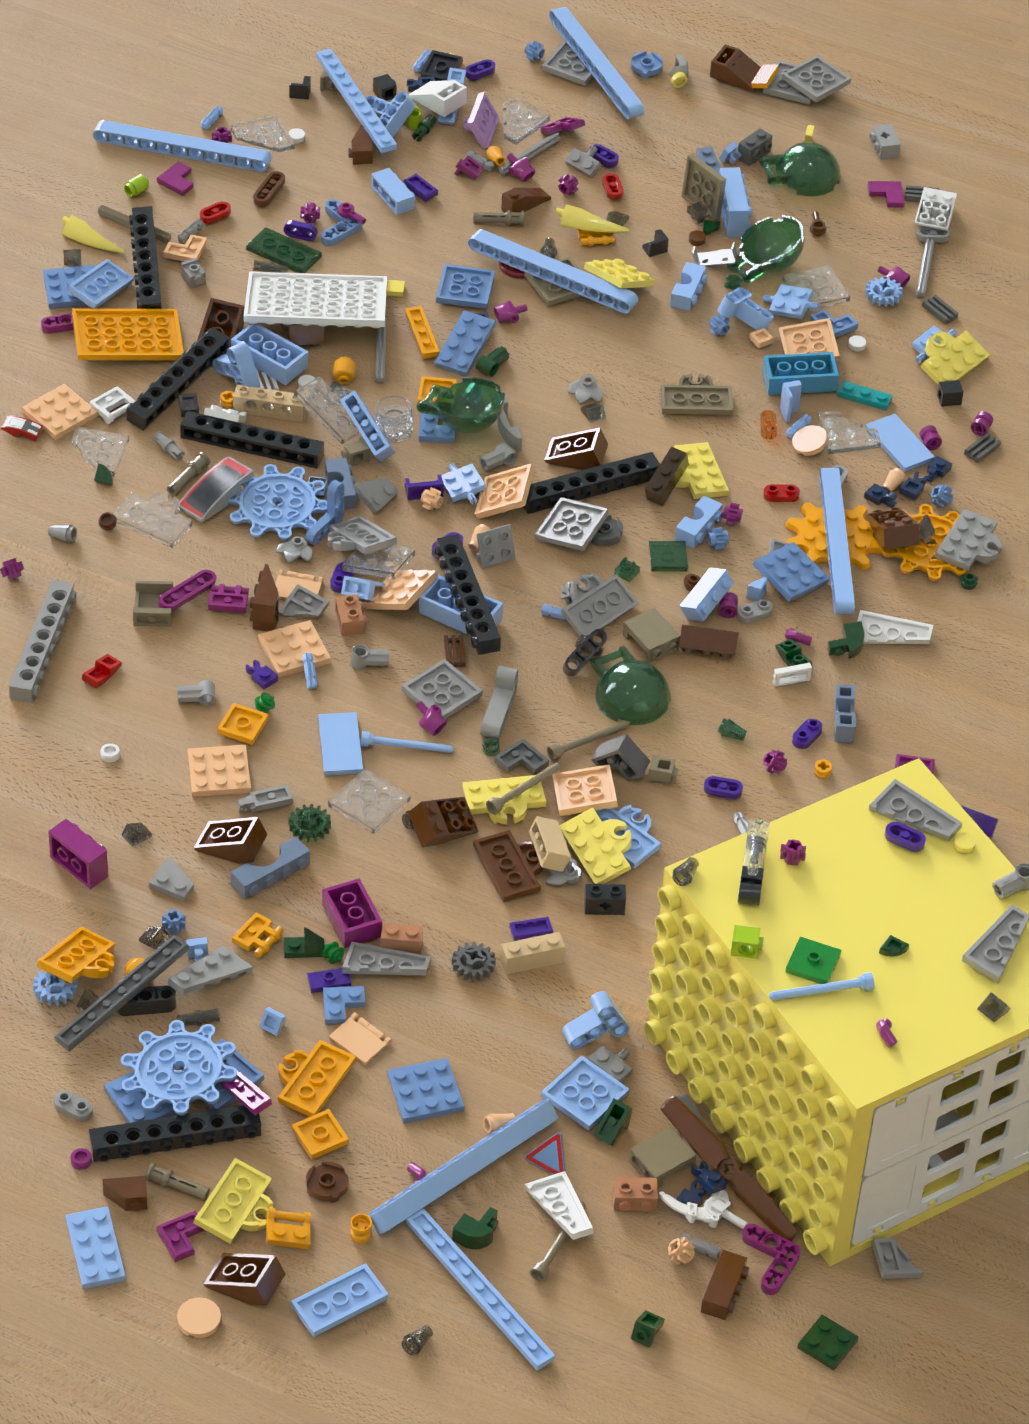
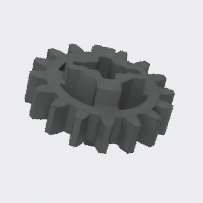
[452,942,496,982]

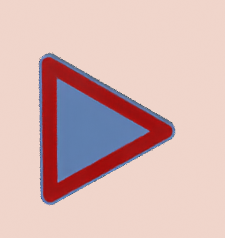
[525,1132,566,1175]

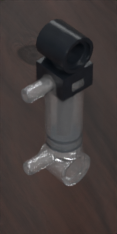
[738,818,770,906]

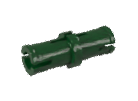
[412,114,436,142]

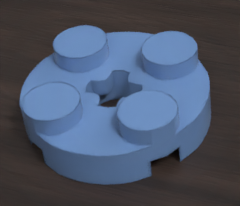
[630,51,663,79]

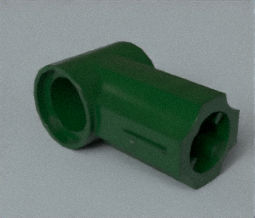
[475,346,509,377]

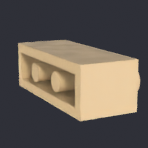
[529,816,571,872]
[500,932,565,975]

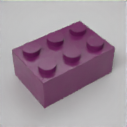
[48,818,108,890]
[322,878,382,948]

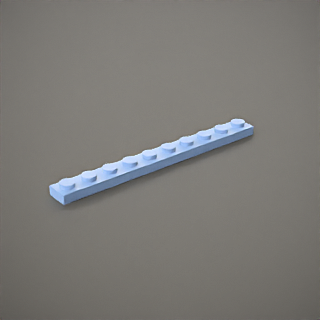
[316,49,397,153]
[406,1208,555,1371]

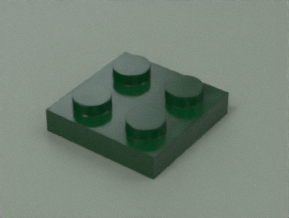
[797,1314,859,1370]

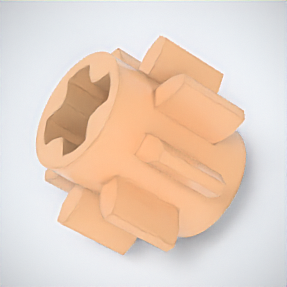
[420,487,443,511]
[668,1237,695,1265]

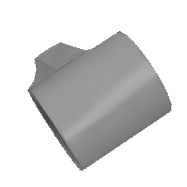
[479,442,518,471]
[351,644,389,670]
[177,680,215,706]
[992,863,1029,899]

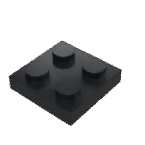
[421,50,463,81]

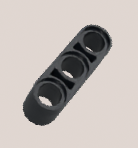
[563,629,607,677]
[117,985,176,1016]

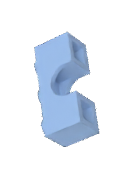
[670,262,708,311]
[675,496,723,549]

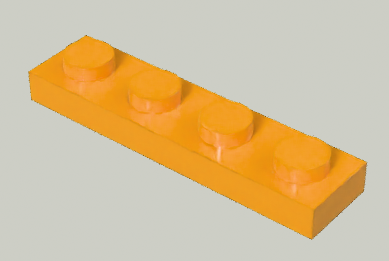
[405,306,440,359]

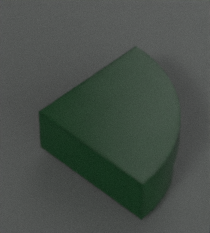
[703,220,721,235]
[94,463,113,485]
[879,935,909,956]

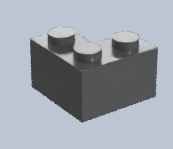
[591,734,650,782]

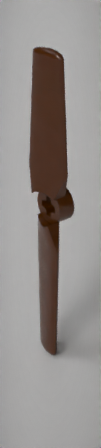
[660,1096,797,1241]

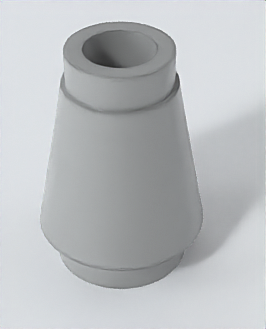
[48,525,77,543]

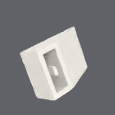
[409,80,467,117]
[914,187,957,231]

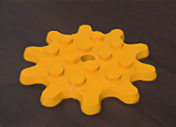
[785,503,882,570]
[882,504,967,582]

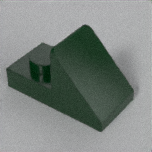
[284,927,325,958]
[593,1098,632,1146]

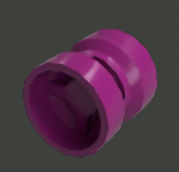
[971,411,993,436]
[919,425,942,450]
[719,592,738,618]

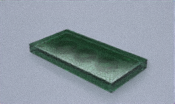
[246,227,322,273]

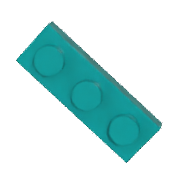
[837,381,893,411]

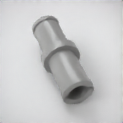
[153,431,185,461]

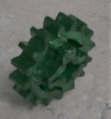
[288,804,331,842]

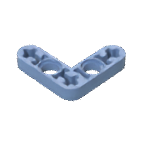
[321,199,362,246]
[305,480,344,545]

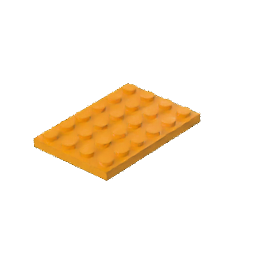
[72,308,184,361]

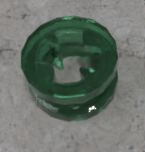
[482,738,500,756]

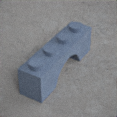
[231,836,310,899]

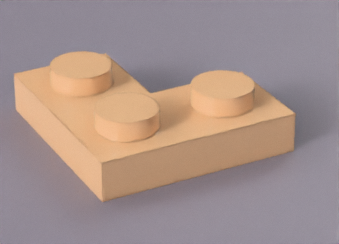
[163,235,207,262]

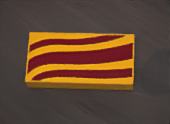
[751,65,779,88]

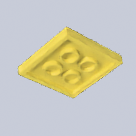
[583,259,655,289]

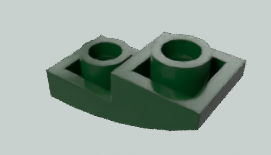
[775,639,812,667]

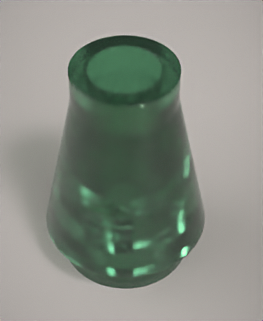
[718,718,747,741]

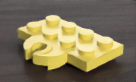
[920,330,990,385]
[674,442,729,499]
[462,775,546,825]
[559,807,632,884]
[193,1158,273,1244]

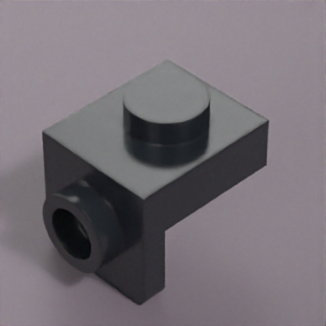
[179,393,199,417]

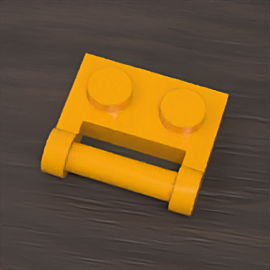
[266,1208,311,1249]

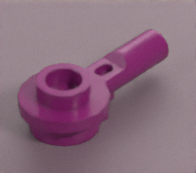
[338,202,366,225]

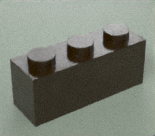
[645,446,689,507]

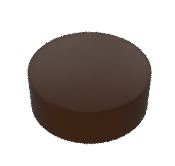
[689,230,706,246]

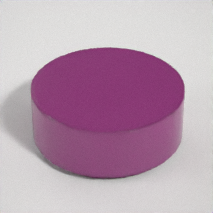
[70,1148,92,1170]

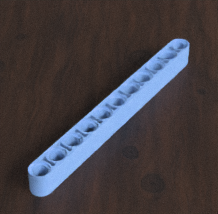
[549,7,644,119]
[93,120,272,172]
[468,229,638,314]
[820,468,855,614]
[368,1099,559,1234]

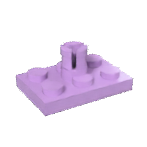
[463,92,500,149]

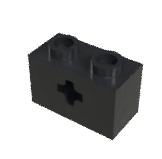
[584,884,626,915]

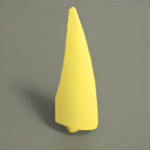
[555,204,630,233]
[62,215,126,253]

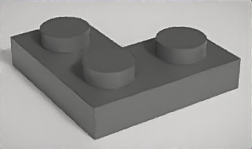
[494,739,549,775]

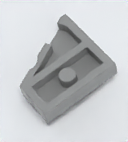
[352,478,399,514]
[279,584,329,619]
[149,857,194,902]
[872,1238,923,1279]

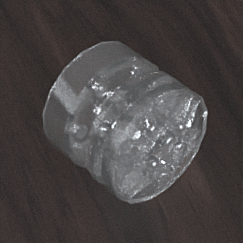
[375,396,413,443]

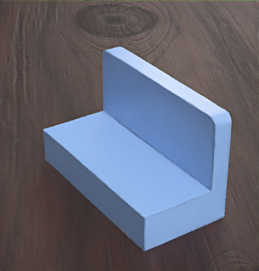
[780,380,802,423]
[341,576,385,600]

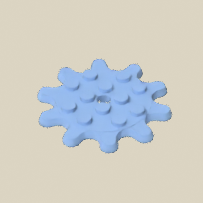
[228,464,327,541]
[121,1020,237,1116]

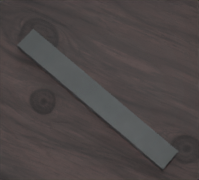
[54,934,189,1052]

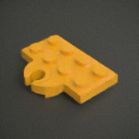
[37,927,115,983]
[278,1040,356,1117]

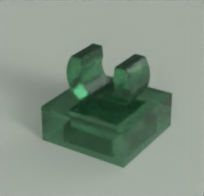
[614,557,640,582]

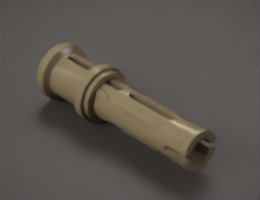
[473,210,524,226]
[167,452,211,496]
[145,1162,210,1201]

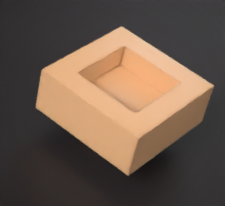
[749,328,774,348]

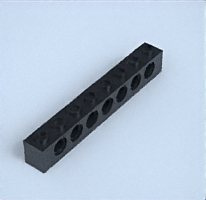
[129,206,162,309]
[126,327,230,431]
[180,411,324,469]
[523,452,660,514]
[434,534,501,655]
[89,1105,261,1162]

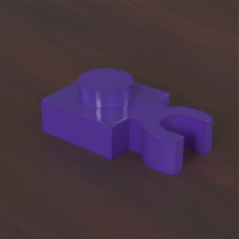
[246,660,278,690]

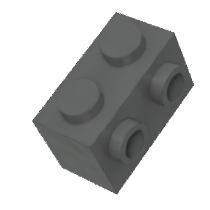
[738,128,772,166]

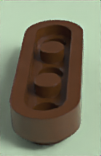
[253,171,285,207]

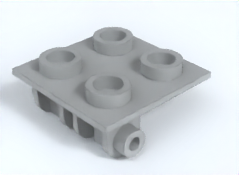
[476,524,516,568]

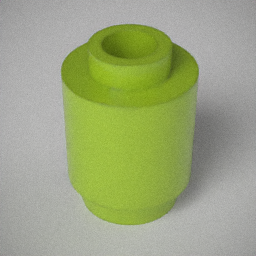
[124,174,149,197]

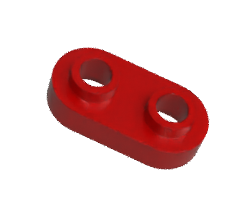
[602,173,623,200]
[200,201,231,224]
[763,484,800,502]

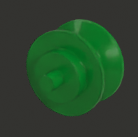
[255,692,275,713]
[322,942,345,964]

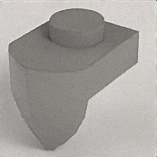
[668,54,688,77]

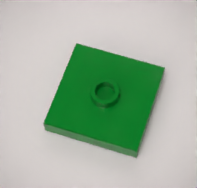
[785,936,841,984]

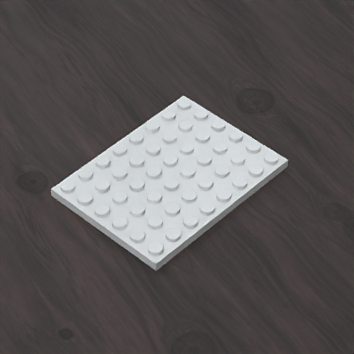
[244,272,387,328]

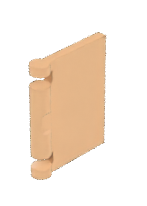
[275,570,324,600]
[329,1012,392,1065]

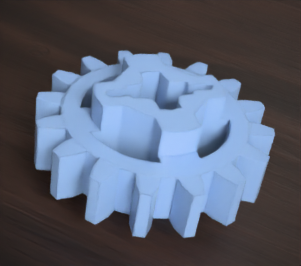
[865,276,903,307]
[33,971,78,1006]

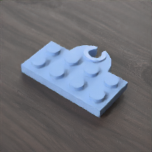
[595,805,661,869]

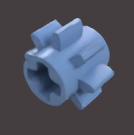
[525,40,545,62]
[709,314,730,336]
[931,484,954,507]
[708,527,729,550]
[162,910,186,934]

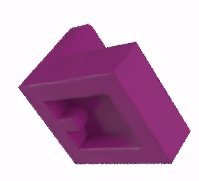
[454,155,484,180]

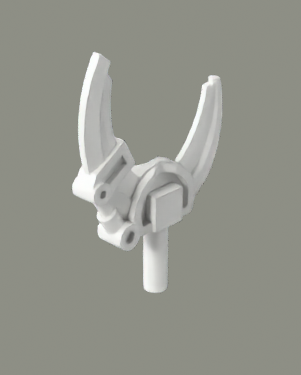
[658,1190,748,1229]

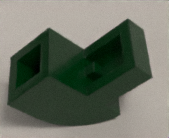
[827,621,864,659]
[452,1207,499,1249]

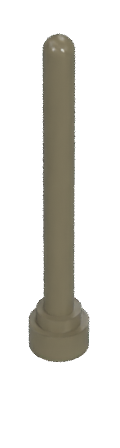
[547,721,630,761]
[486,763,561,815]
[530,1202,586,1282]

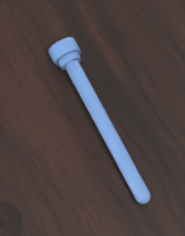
[361,731,454,753]
[769,972,875,1000]

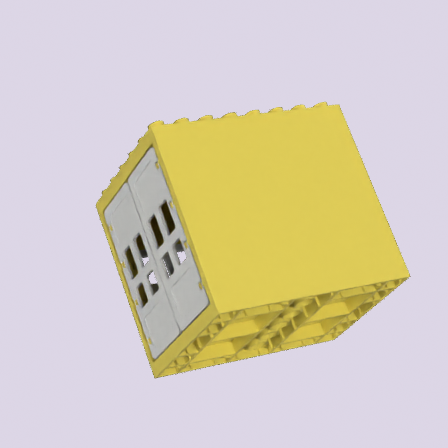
[644,758,1029,1266]

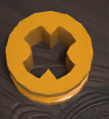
[220,391,234,408]
[814,759,832,779]

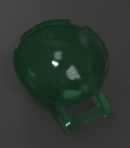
[759,142,841,196]
[727,216,805,283]
[417,377,505,433]
[590,646,671,725]

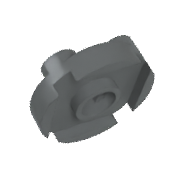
[592,515,623,546]

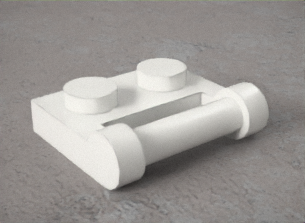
[89,386,135,424]
[204,405,247,423]

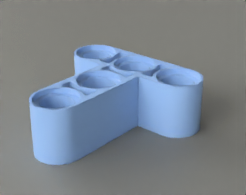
[365,91,415,137]
[717,288,774,330]
[213,341,260,388]
[562,991,630,1049]

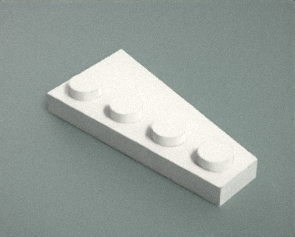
[857,610,933,644]
[525,1171,594,1240]

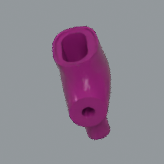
[507,153,536,182]
[877,266,910,288]
[494,301,528,323]
[416,701,447,736]

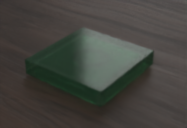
[649,541,688,571]

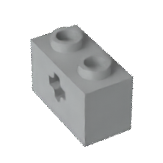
[869,124,901,159]

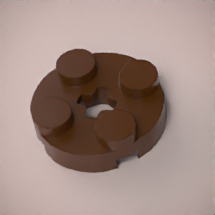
[306,1161,349,1203]

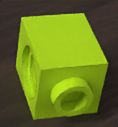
[731,925,764,959]

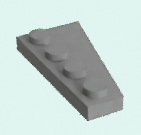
[869,779,962,841]
[962,905,1029,983]
[342,942,431,976]
[168,946,253,995]

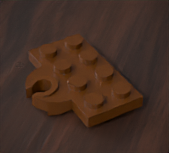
[473,830,543,902]

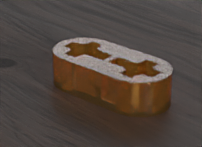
[760,410,777,440]

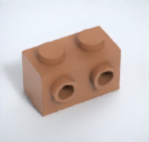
[335,594,367,636]
[380,923,423,955]
[613,1177,658,1212]

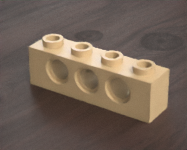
[233,385,307,423]

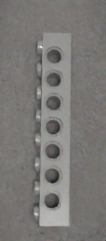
[9,580,77,703]

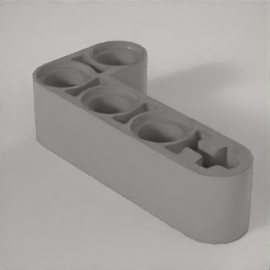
[480,665,518,740]

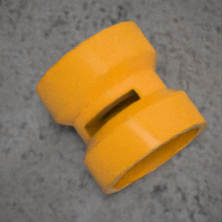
[350,1213,372,1244]

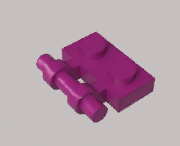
[208,584,249,613]

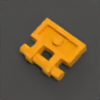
[576,229,615,247]
[232,912,284,958]

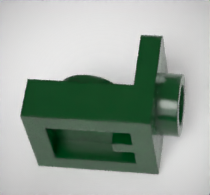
[631,1310,665,1347]

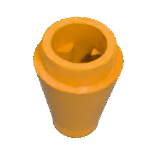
[486,146,505,166]

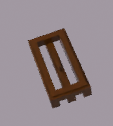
[444,635,466,667]

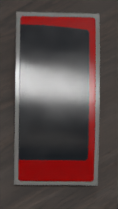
[177,456,254,523]

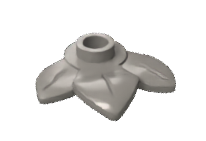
[568,375,602,405]
[276,536,312,563]
[546,858,582,886]

